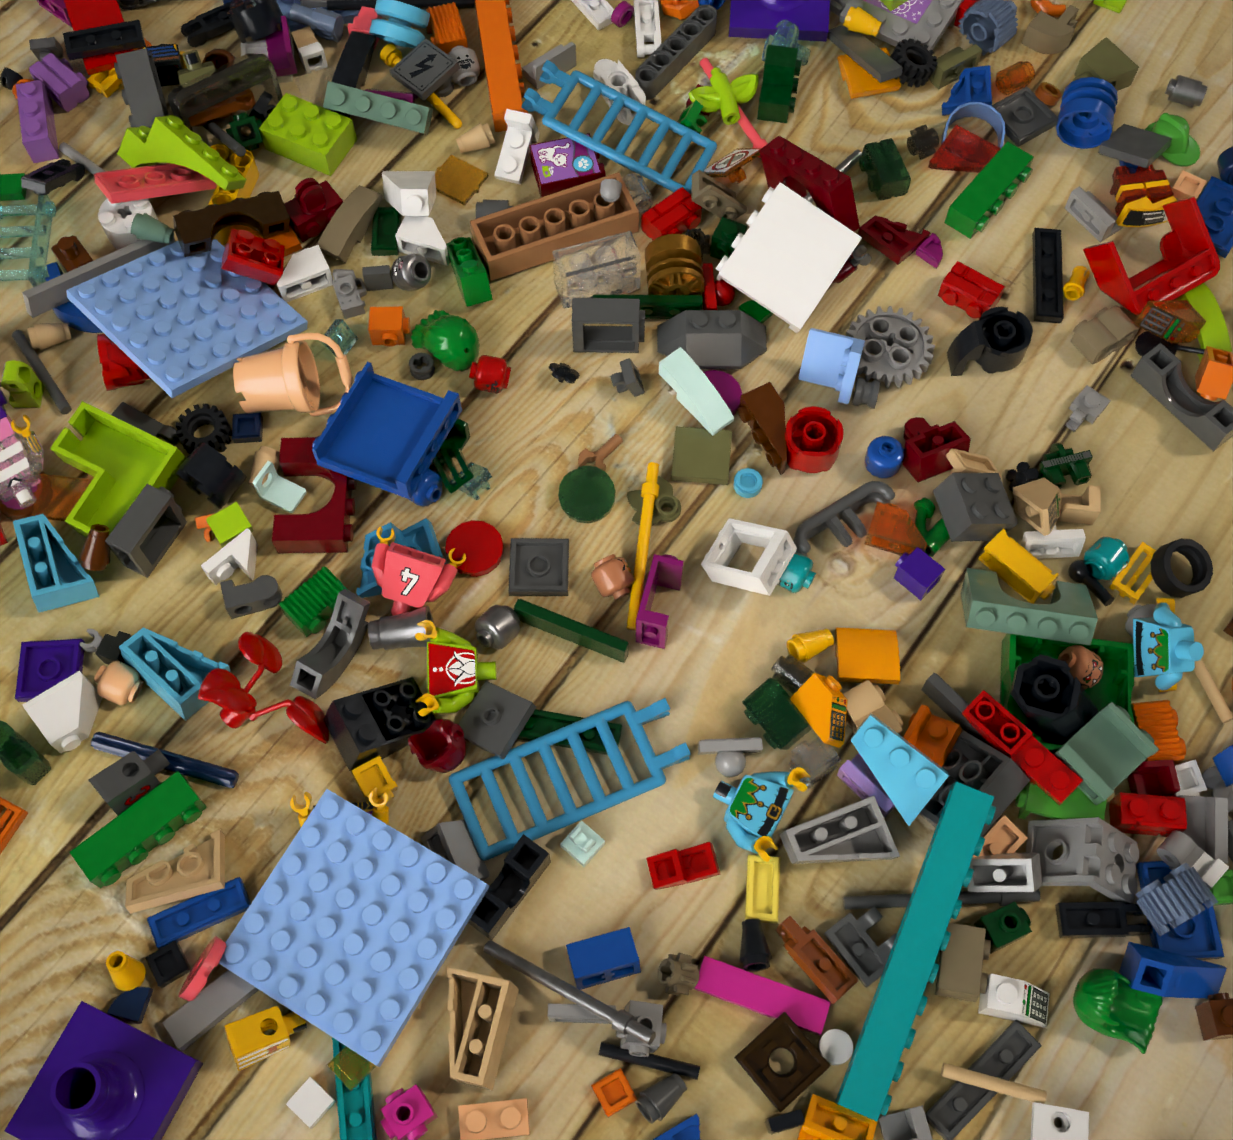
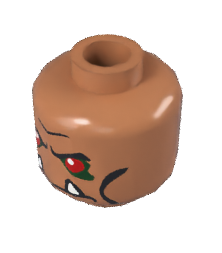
[591,554,635,600]
[1058,645,1103,690]

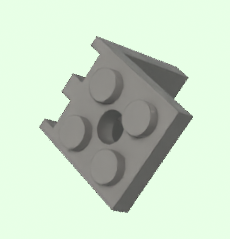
[1026,817,1139,904]

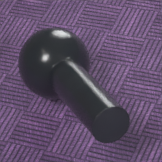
[1068,560,1114,606]

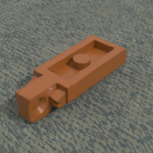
[181,88,256,127]
[775,916,858,1004]

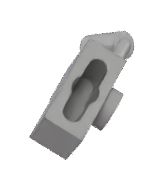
[332,269,367,319]

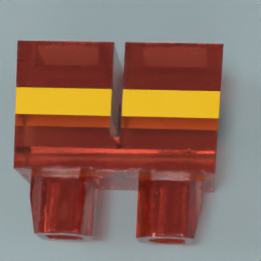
[1110,164,1174,217]

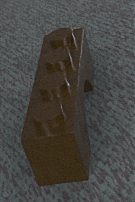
[173,191,290,257]

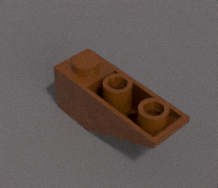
[738,382,787,475]

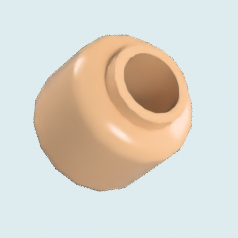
[94,660,144,705]

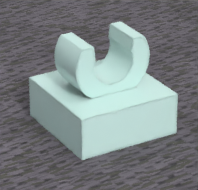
[560,820,605,867]

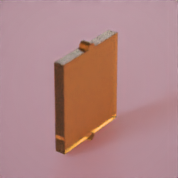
[32,474,92,521]

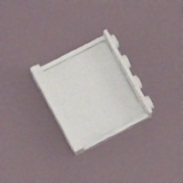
[716,182,862,333]

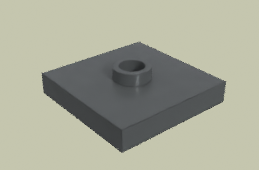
[458,681,536,760]

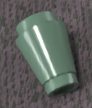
[130,213,175,245]

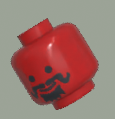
[469,355,511,394]

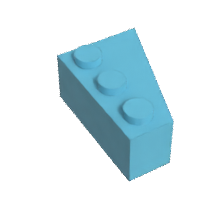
[13,514,99,613]
[119,627,231,721]
[851,713,949,826]

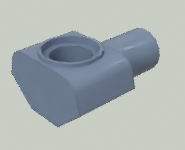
[290,3,344,43]

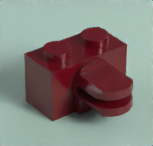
[284,178,343,242]
[903,417,971,483]

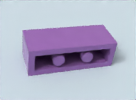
[16,80,59,163]

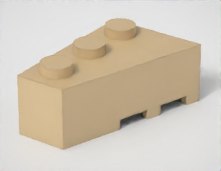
[447,967,519,1091]

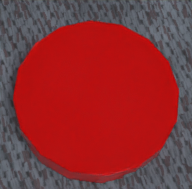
[445,520,504,577]

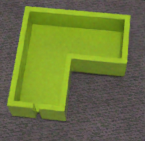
[50,401,186,550]

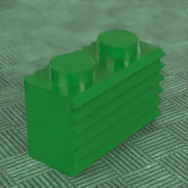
[279,566,349,637]

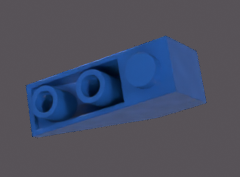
[1119,942,1227,999]

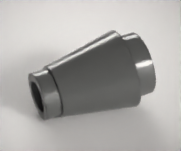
[635,1073,687,1124]

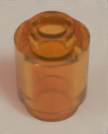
[995,61,1035,95]

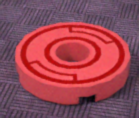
[178,936,227,1002]

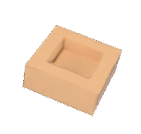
[1169,170,1207,200]

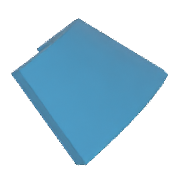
[356,518,446,598]

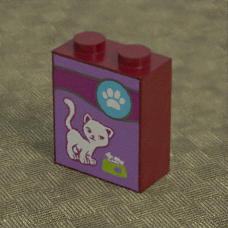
[529,133,606,197]

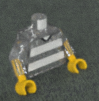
[0,415,44,508]

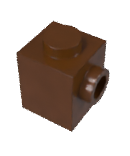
[1195,993,1233,1041]

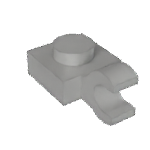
[1065,385,1111,432]

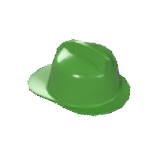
[1145,113,1201,166]

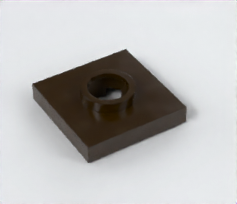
[734,1012,831,1113]

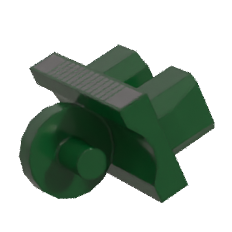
[1037,443,1093,489]

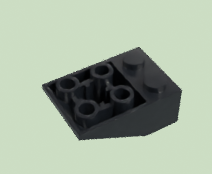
[323,677,436,771]

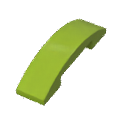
[1177,283,1232,362]

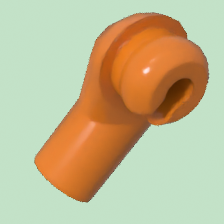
[1030,0,1066,17]

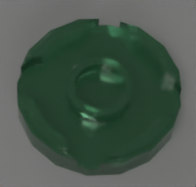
[558,466,616,523]

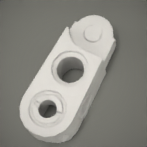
[593,59,646,125]

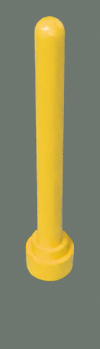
[380,43,462,129]

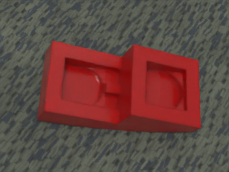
[646,842,721,890]

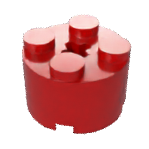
[785,406,844,473]

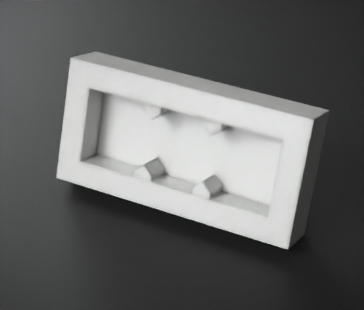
[1021,525,1086,559]

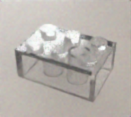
[552,231,641,309]

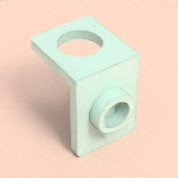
[253,461,307,513]

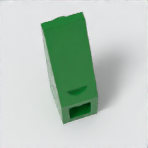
[446,237,493,307]

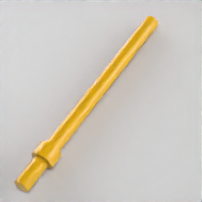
[626,462,659,630]

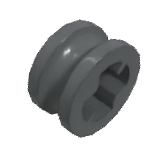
[409,353,435,380]

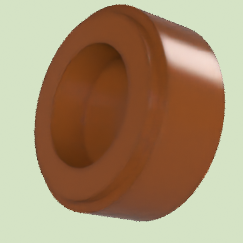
[1035,82,1062,106]

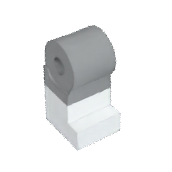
[1156,830,1229,889]

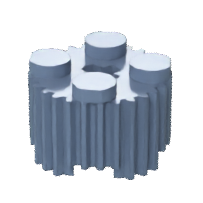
[959,0,1018,56]
[1135,862,1218,936]

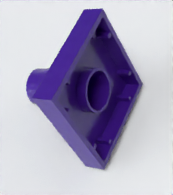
[728,0,830,42]
[4,1001,203,1140]

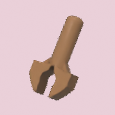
[578,434,623,477]

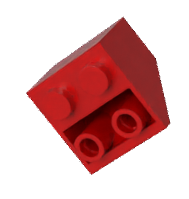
[221,228,285,286]

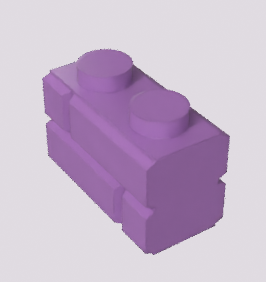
[29,53,90,112]

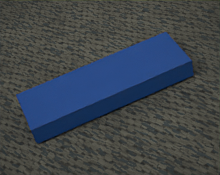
[147,877,251,949]

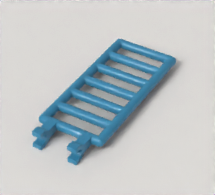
[521,60,717,194]
[449,698,691,861]

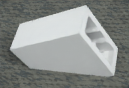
[382,171,436,216]

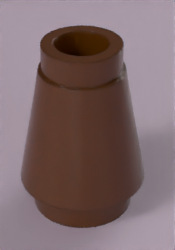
[79,524,111,571]

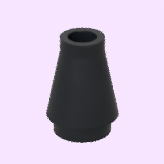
[739,919,772,971]

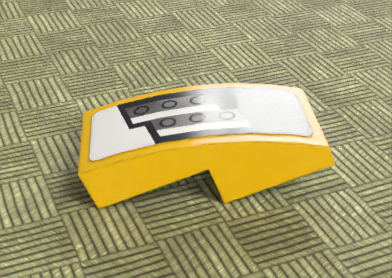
[1116,196,1177,227]

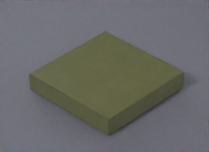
[671,426,732,485]

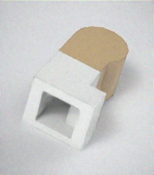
[291,26,328,75]

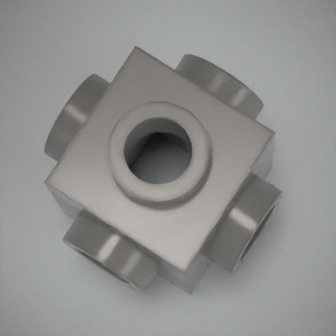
[616,1000,667,1057]

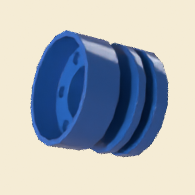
[1056,77,1118,149]

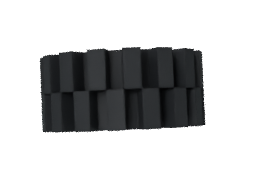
[890,38,938,88]
[176,404,232,454]

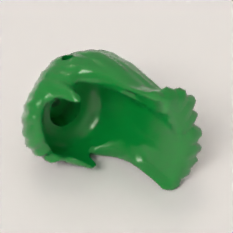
[410,310,480,372]
[1073,968,1163,1054]

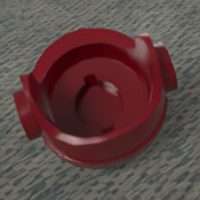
[408,719,466,773]

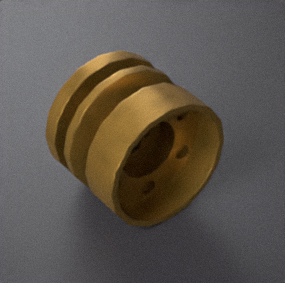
[645,234,704,295]

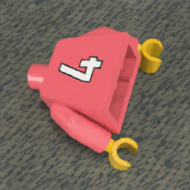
[372,526,466,615]

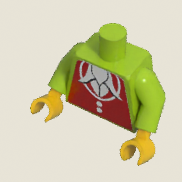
[415,620,497,716]

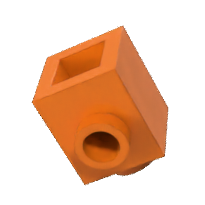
[368,306,411,347]

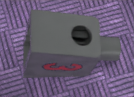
[89,749,170,815]

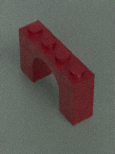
[759,136,860,232]
[272,437,357,554]

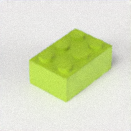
[259,93,357,176]

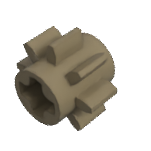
[658,953,699,996]

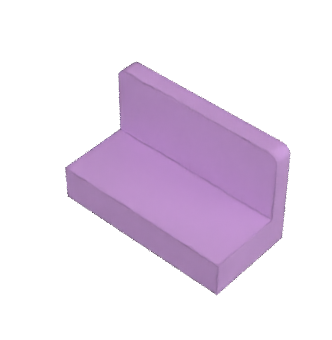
[837,753,895,818]

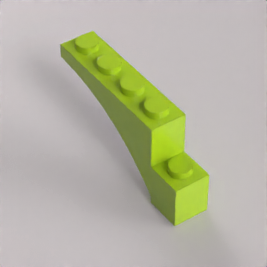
[117,115,247,191]

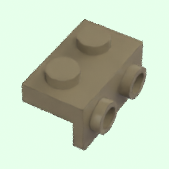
[692,170,747,220]

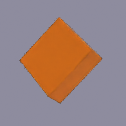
[591,1068,637,1117]

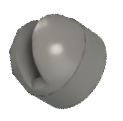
[600,179,622,202]

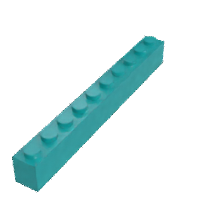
[836,782,996,1121]

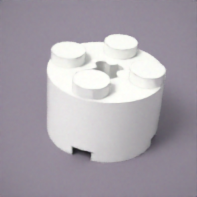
[98,199,158,250]

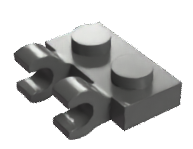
[824,906,897,988]

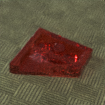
[928,125,1001,173]

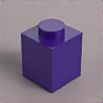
[894,547,945,600]

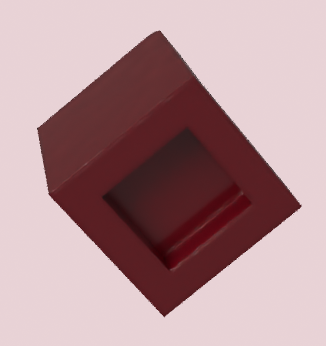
[1127,760,1180,796]

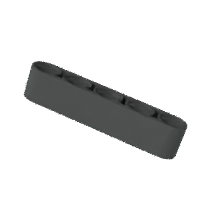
[635,5,717,100]

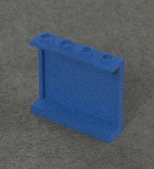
[312,362,462,500]

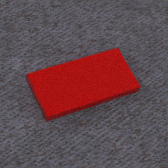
[64,0,134,75]

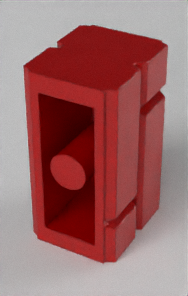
[641,187,702,241]
[938,261,1005,319]
[1109,792,1187,837]

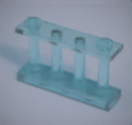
[0,195,56,287]

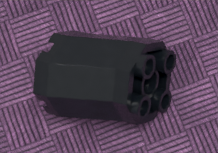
[1010,654,1098,745]

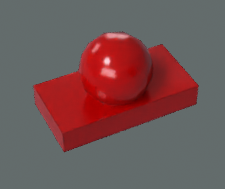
[701,263,735,310]

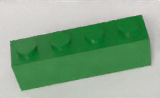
[944,141,1034,239]
[69,771,207,889]

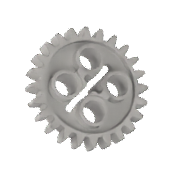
[846,306,935,388]

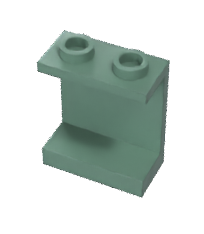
[1054,702,1159,805]

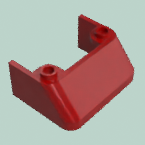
[1083,196,1220,315]

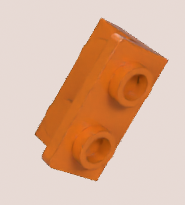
[903,704,962,767]

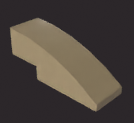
[317,185,383,263]

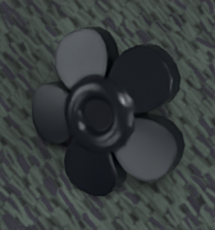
[549,363,580,384]
[1006,462,1039,493]

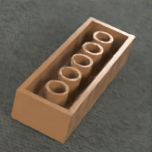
[470,172,639,281]

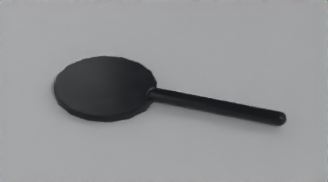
[1135,330,1205,357]

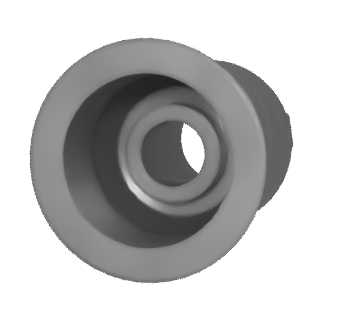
[368,606,433,650]

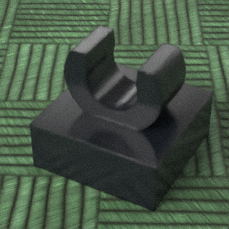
[249,90,276,123]

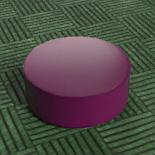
[611,1,634,27]

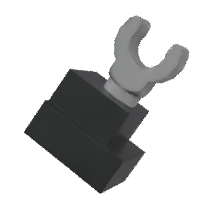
[80,629,132,665]

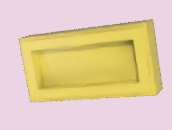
[745,855,780,924]

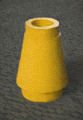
[843,6,882,37]
[787,629,834,663]
[106,951,146,991]

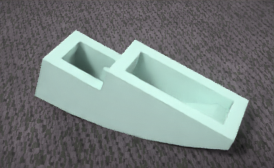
[659,347,734,436]

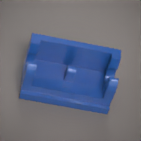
[566,927,641,990]

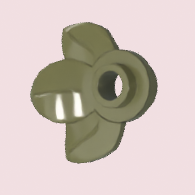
[627,476,681,526]

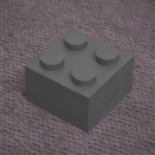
[933,473,1018,542]

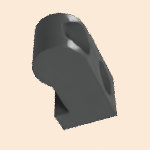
[220,575,282,619]

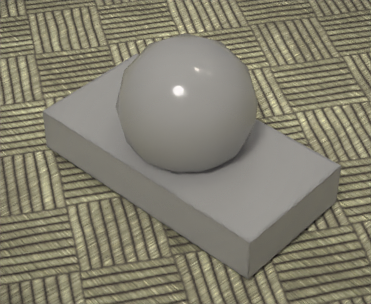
[697,737,763,777]

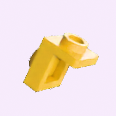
[351,755,398,802]

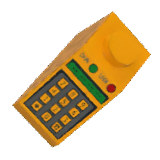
[790,673,847,748]

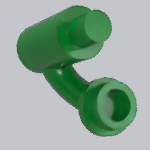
[914,498,950,557]

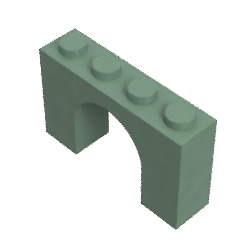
[961,568,1098,645]

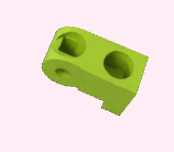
[0,360,44,408]

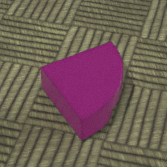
[915,233,943,269]

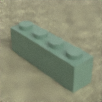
[323,81,433,135]

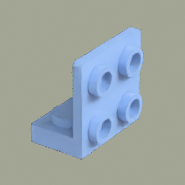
[798,328,865,404]

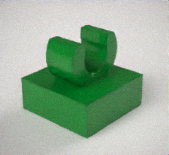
[677,100,707,134]

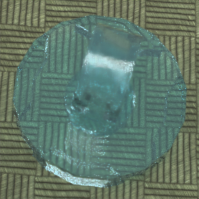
[762,20,811,66]

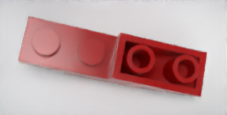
[962,690,1083,805]

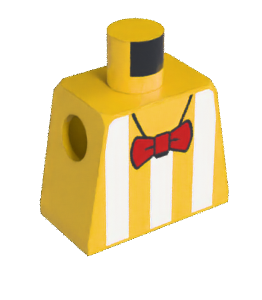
[224,1006,307,1071]

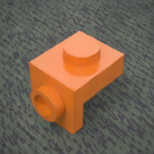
[660,0,699,20]

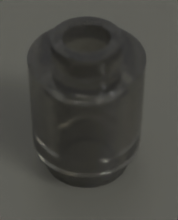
[771,654,814,694]

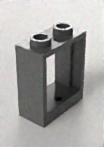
[572,298,645,353]
[105,484,187,578]

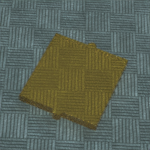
[435,155,489,206]

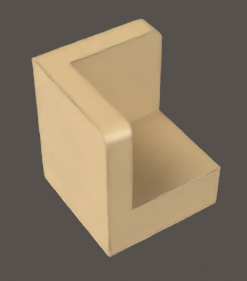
[1057,485,1101,525]

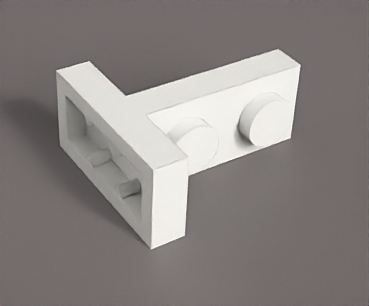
[494,109,540,185]

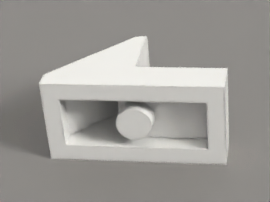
[201,528,258,585]

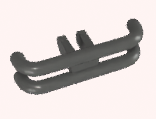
[793,481,895,557]

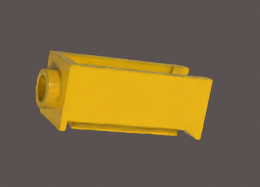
[978,528,1059,604]

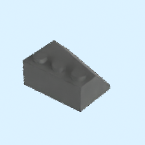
[919,730,1030,837]

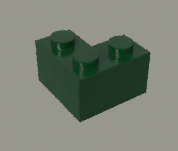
[757,45,802,123]

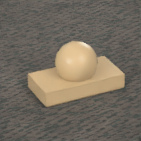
[945,448,1001,478]

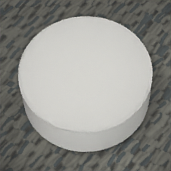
[818,1029,853,1065]

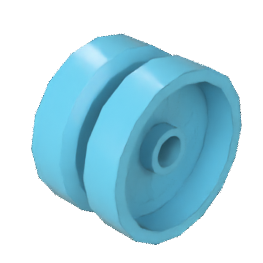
[369,0,430,49]

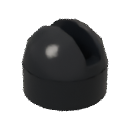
[0,67,24,90]

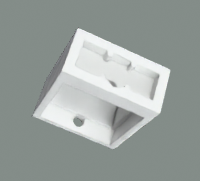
[701,518,797,596]

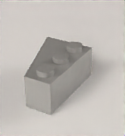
[779,796,900,864]

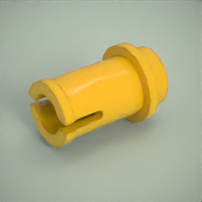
[1063,266,1090,301]

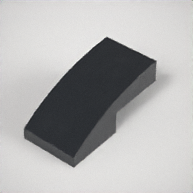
[947,321,985,376]

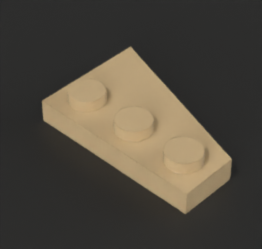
[125,829,225,914]

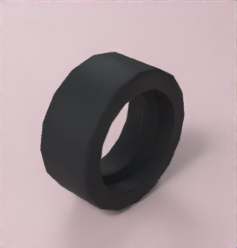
[1151,538,1213,598]

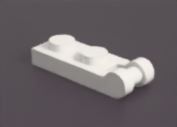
[633,0,662,58]

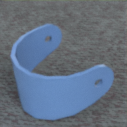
[941,102,1005,153]

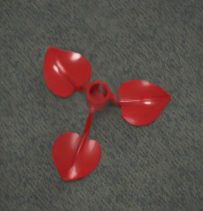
[198,632,329,744]

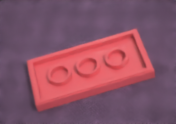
[94,163,216,204]

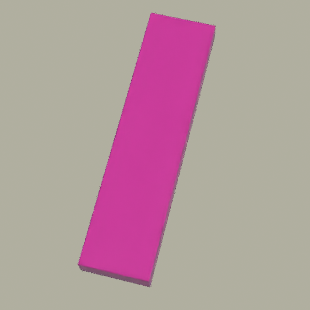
[694,955,831,1036]

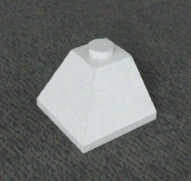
[22,671,102,754]

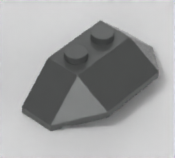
[657,310,767,369]

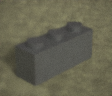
[114,48,169,128]

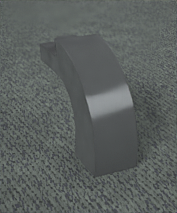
[290,589,370,699]

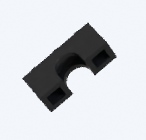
[468,834,551,940]

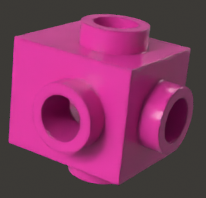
[380,1084,438,1140]

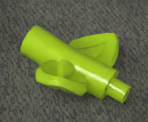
[688,67,759,125]

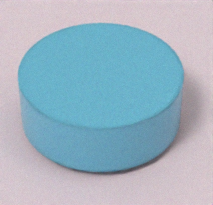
[733,468,763,498]

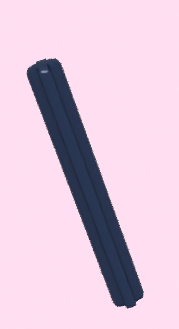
[91,732,239,788]

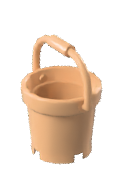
[233,332,354,416]

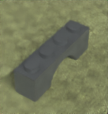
[1131,343,1233,452]

